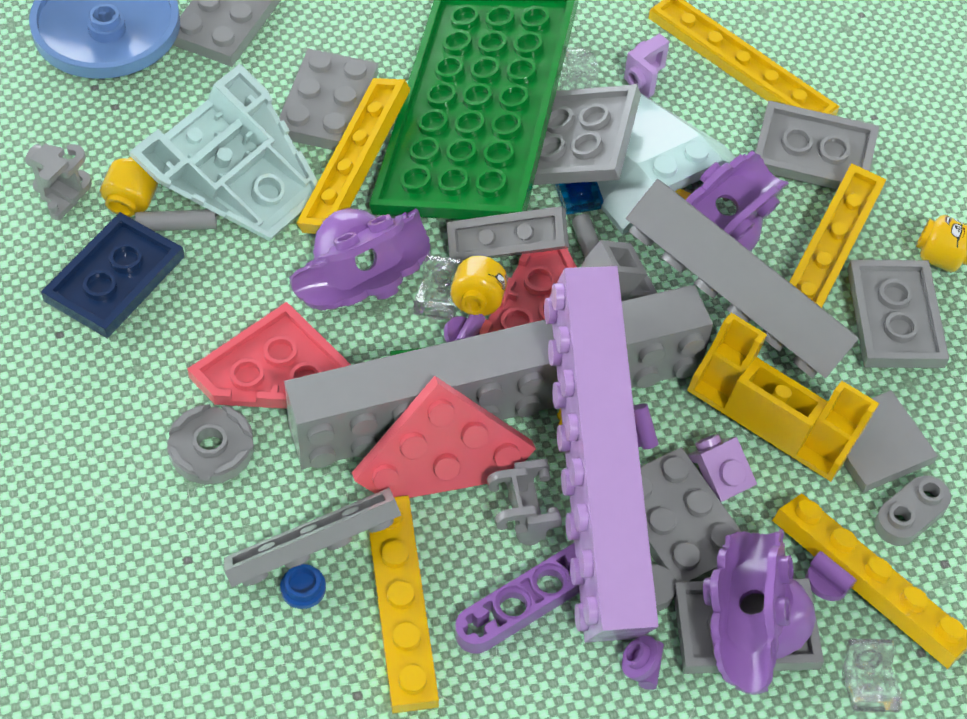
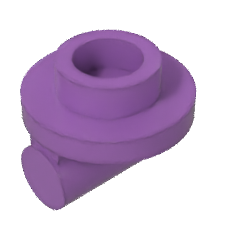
[444,314,485,343]
[633,403,659,449]
[805,551,857,601]
[622,636,664,690]

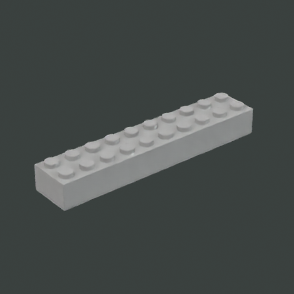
[284,284,713,470]

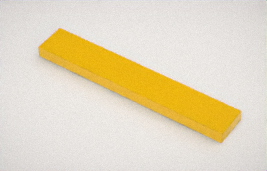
[648,0,840,116]

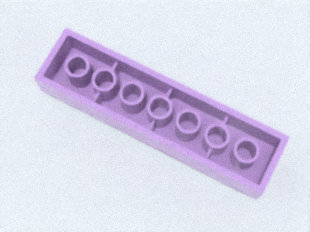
[544,266,659,643]

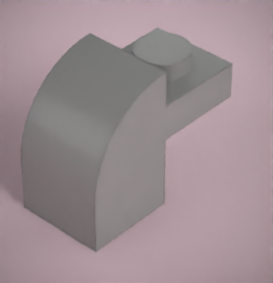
[581,240,657,301]

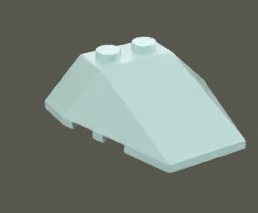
[129,63,318,241]
[594,94,736,235]

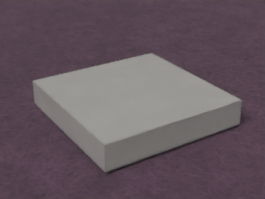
[844,390,938,493]

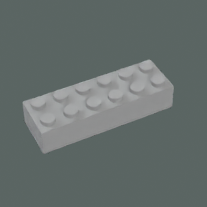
[625,179,859,378]

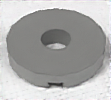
[167,404,254,485]

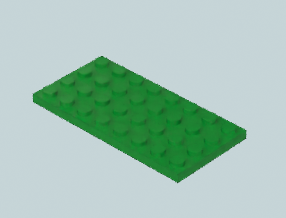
[369,0,579,220]

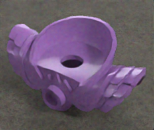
[686,150,789,251]
[289,208,431,310]
[703,529,816,695]

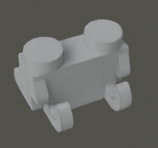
[25,143,92,220]
[487,459,562,546]

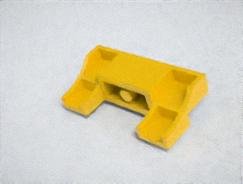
[687,312,880,482]

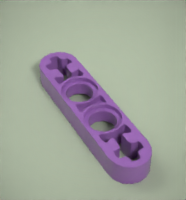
[455,543,579,654]

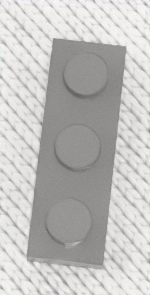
[447,206,569,263]

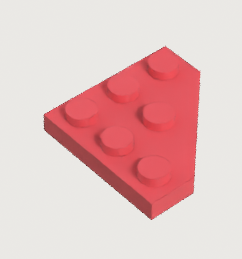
[479,249,577,335]
[187,302,351,409]
[352,376,536,498]

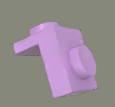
[624,33,670,98]
[687,434,757,502]

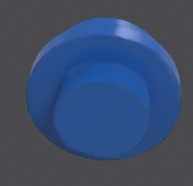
[280,564,326,609]

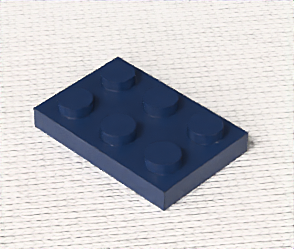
[41,212,185,339]

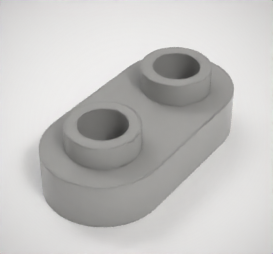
[875,476,951,546]

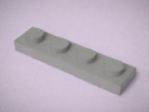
[224,488,401,587]

